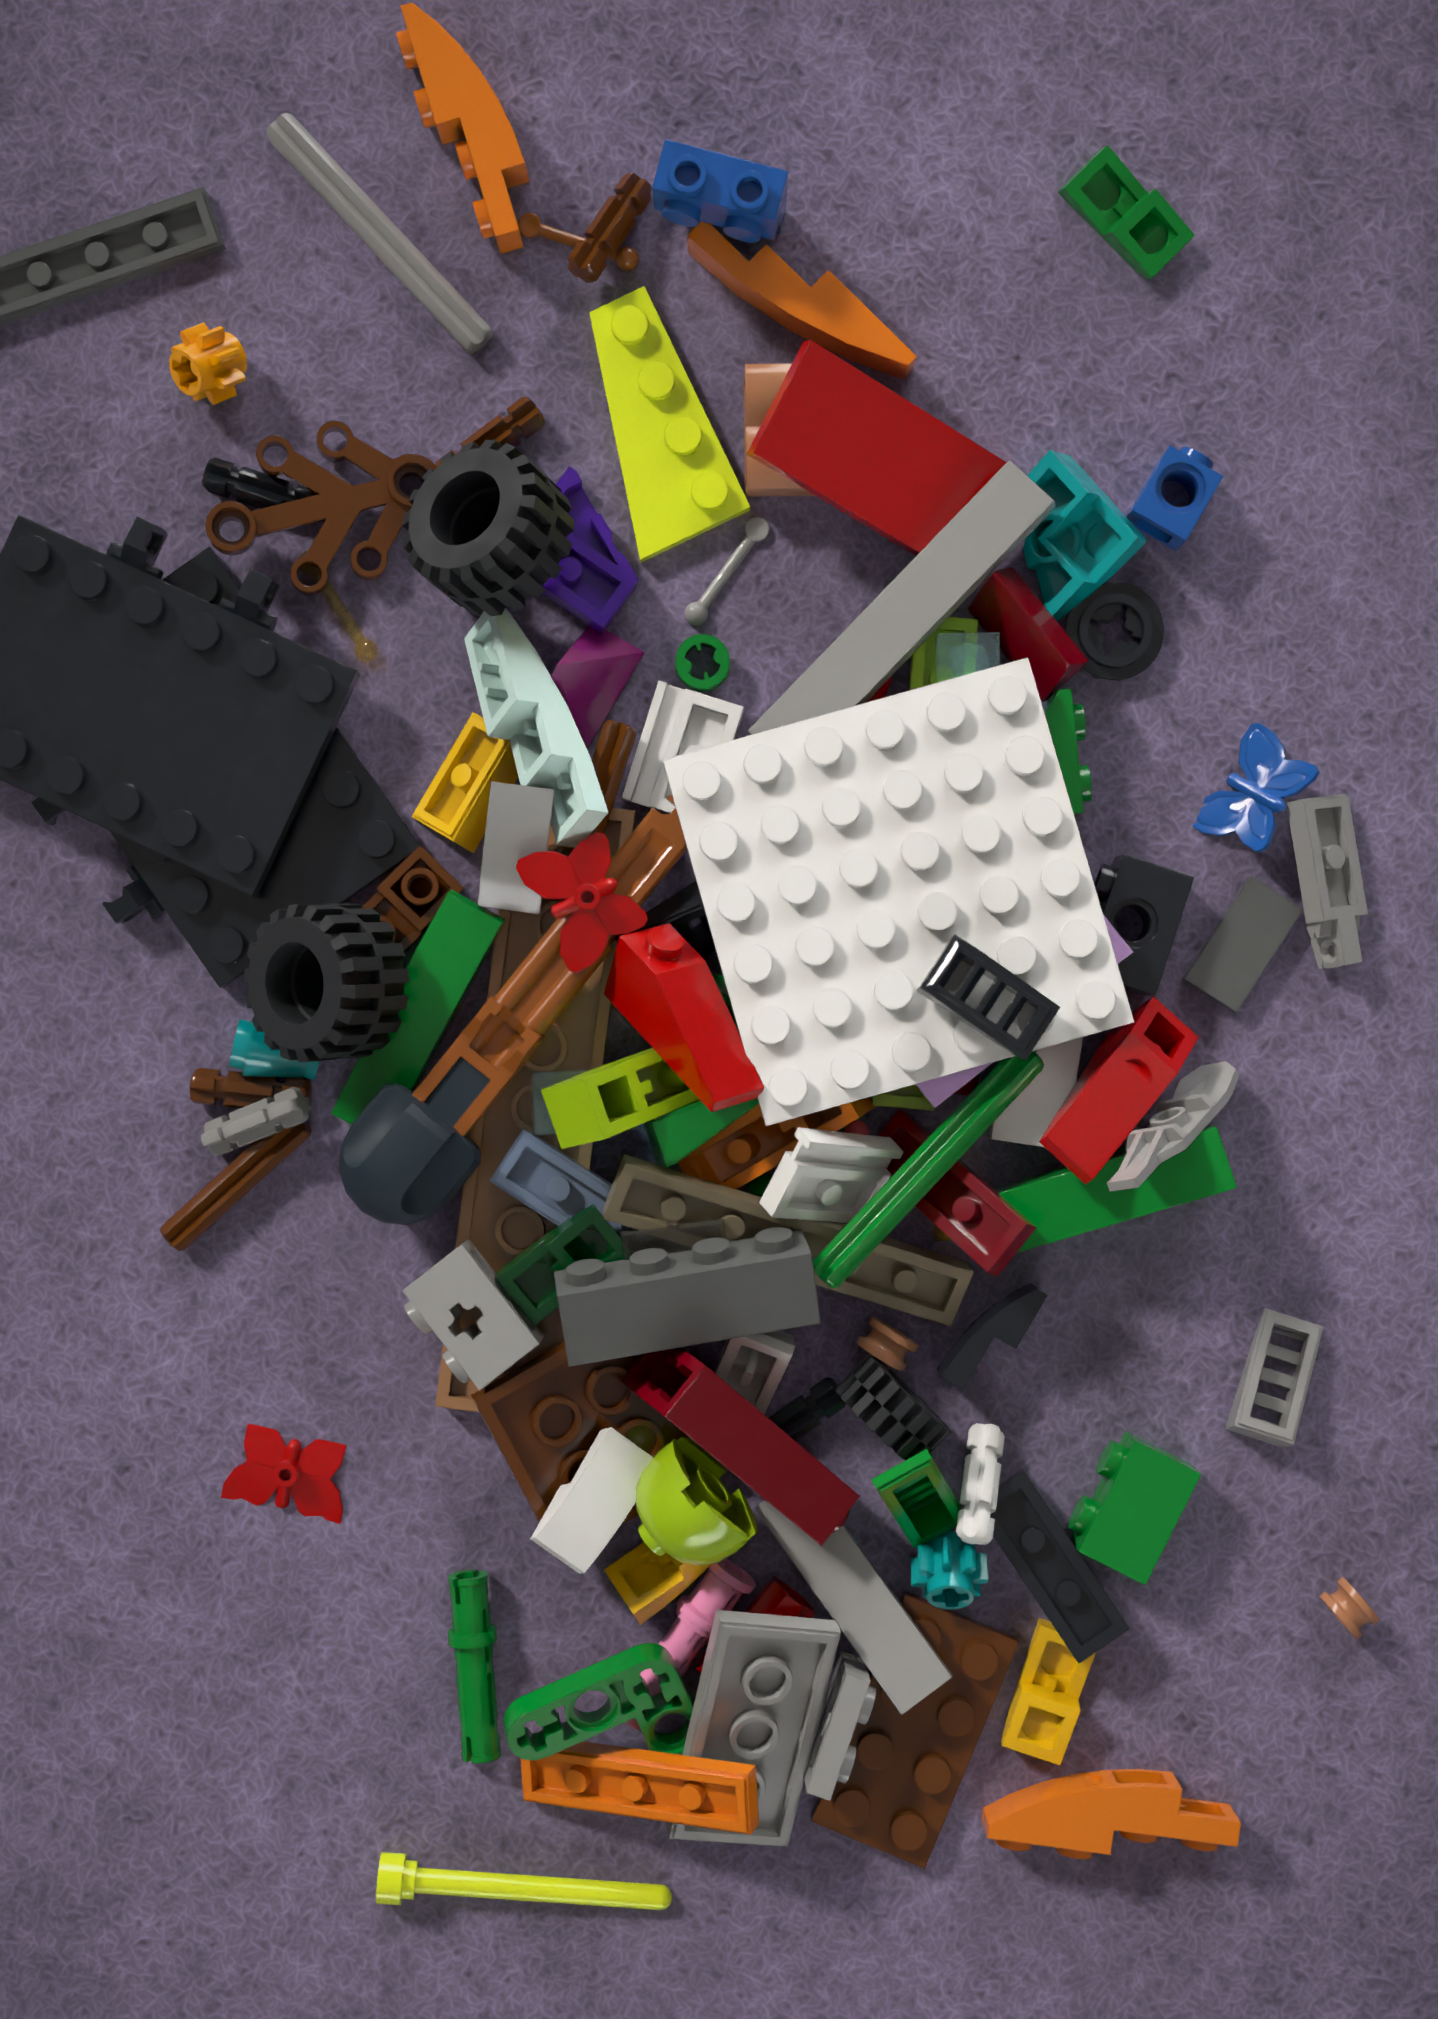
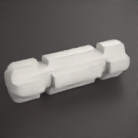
[956,1423,1005,1545]

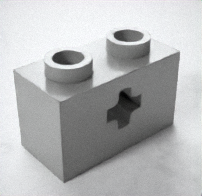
[402,1239,545,1391]

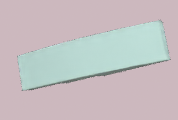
[464,608,609,848]

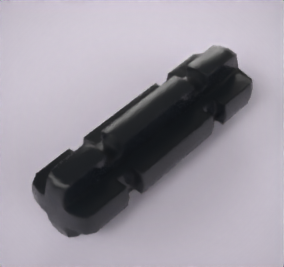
[202,457,317,524]
[769,1378,846,1441]

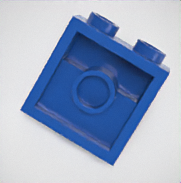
[652,139,789,243]

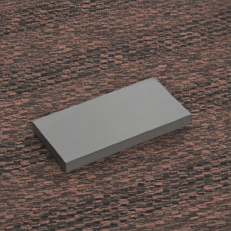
[666,1610,841,1847]

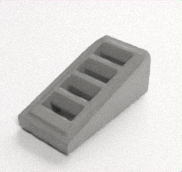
[1225,1308,1323,1448]

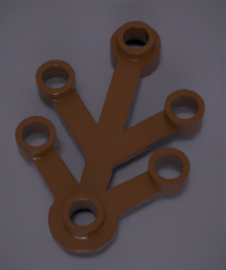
[206,421,435,596]

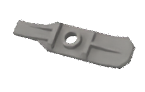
[1107,1061,1239,1192]

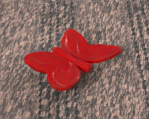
[516,832,648,973]
[221,1423,347,1524]

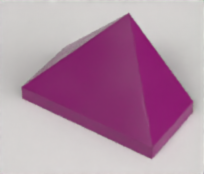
[551,626,645,749]

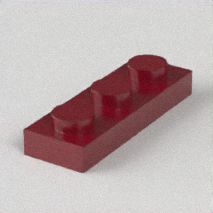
[878,1109,1037,1276]

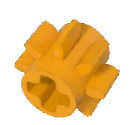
[169,322,247,405]

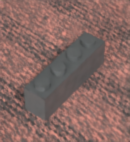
[554,1227,820,1367]

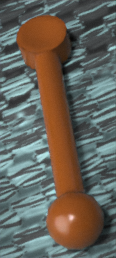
[517,212,639,271]

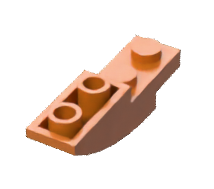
[396,2,530,254]
[981,1769,1241,1859]

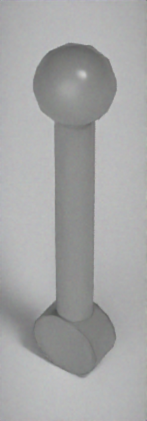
[684,517,769,626]

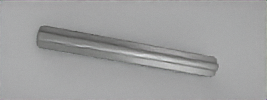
[266,113,492,354]

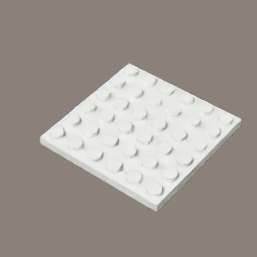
[663,658,1134,1126]

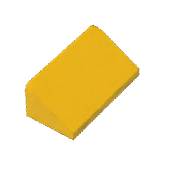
[411,712,518,853]

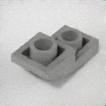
[478,781,555,914]

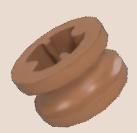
[856,1316,919,1372]
[1319,1577,1380,1640]

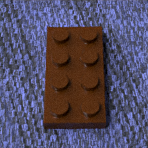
[811,1591,1019,1869]

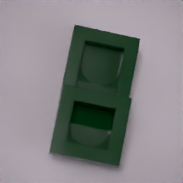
[494,1204,633,1326]

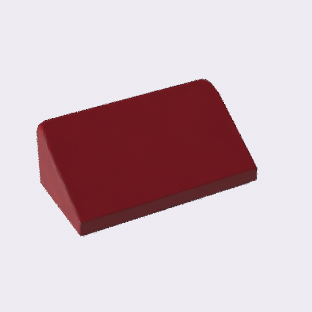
[968,567,1089,702]

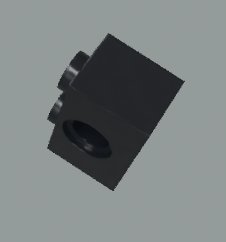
[1094,854,1194,996]

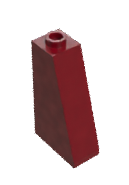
[621,1347,860,1546]

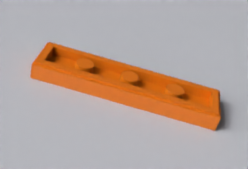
[520,1741,759,1835]

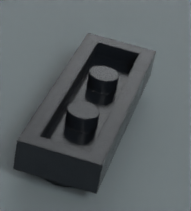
[990,1469,1130,1664]

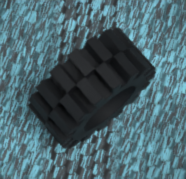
[836,1353,951,1460]

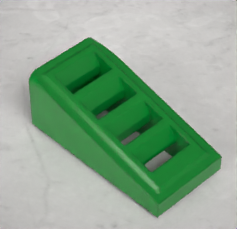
[643,1098,759,1168]
[871,1449,963,1549]

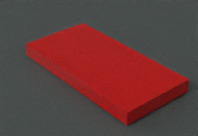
[747,340,1007,556]

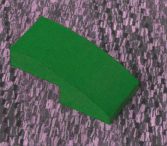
[1057,145,1195,280]

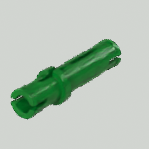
[448,1570,501,1764]

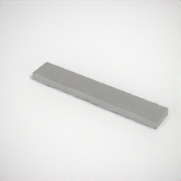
[748,460,1055,735]

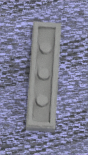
[755,1500,953,1715]

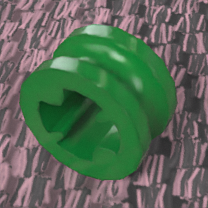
[675,634,730,692]

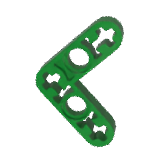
[503,1643,694,1761]

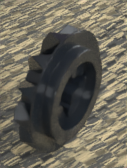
[1066,582,1164,682]

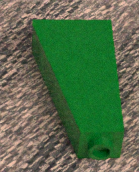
[994,1125,1237,1253]

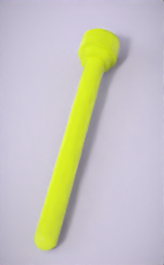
[376,1852,672,1910]

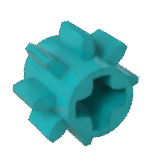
[911,1531,989,1610]

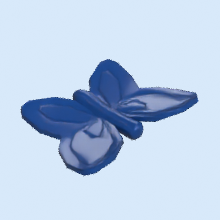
[1192,722,1320,853]

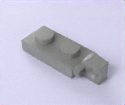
[1286,794,1368,969]

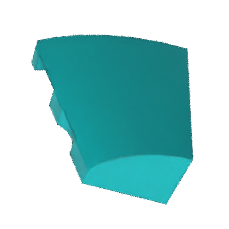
[1023,450,1148,621]

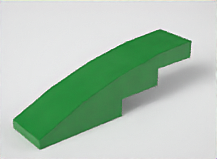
[331,889,505,1125]

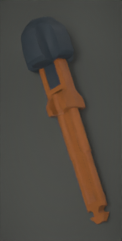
[339,795,687,1225]

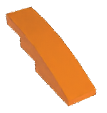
[687,222,917,380]

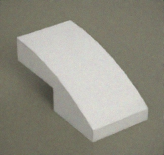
[530,1427,653,1574]

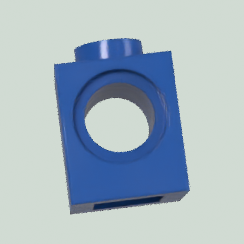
[1126,445,1224,551]

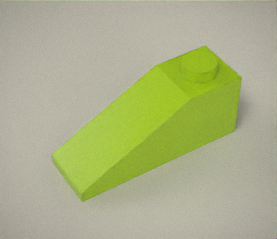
[541,1048,699,1149]

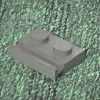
[804,1651,876,1801]

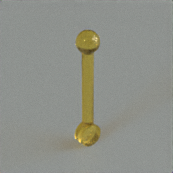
[299,551,378,662]

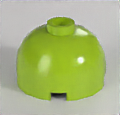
[636,1437,758,1566]

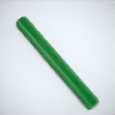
[813,1051,1044,1288]

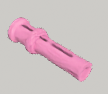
[625,1558,756,1731]

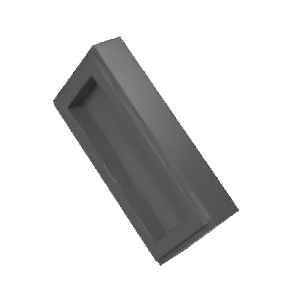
[1182,876,1303,1012]

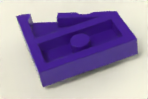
[542,466,638,635]

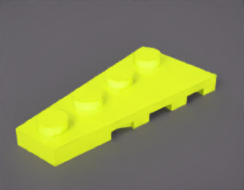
[589,286,750,563]

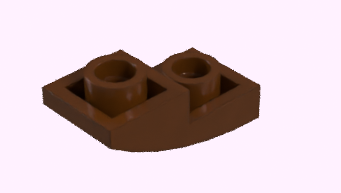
[362,845,464,952]

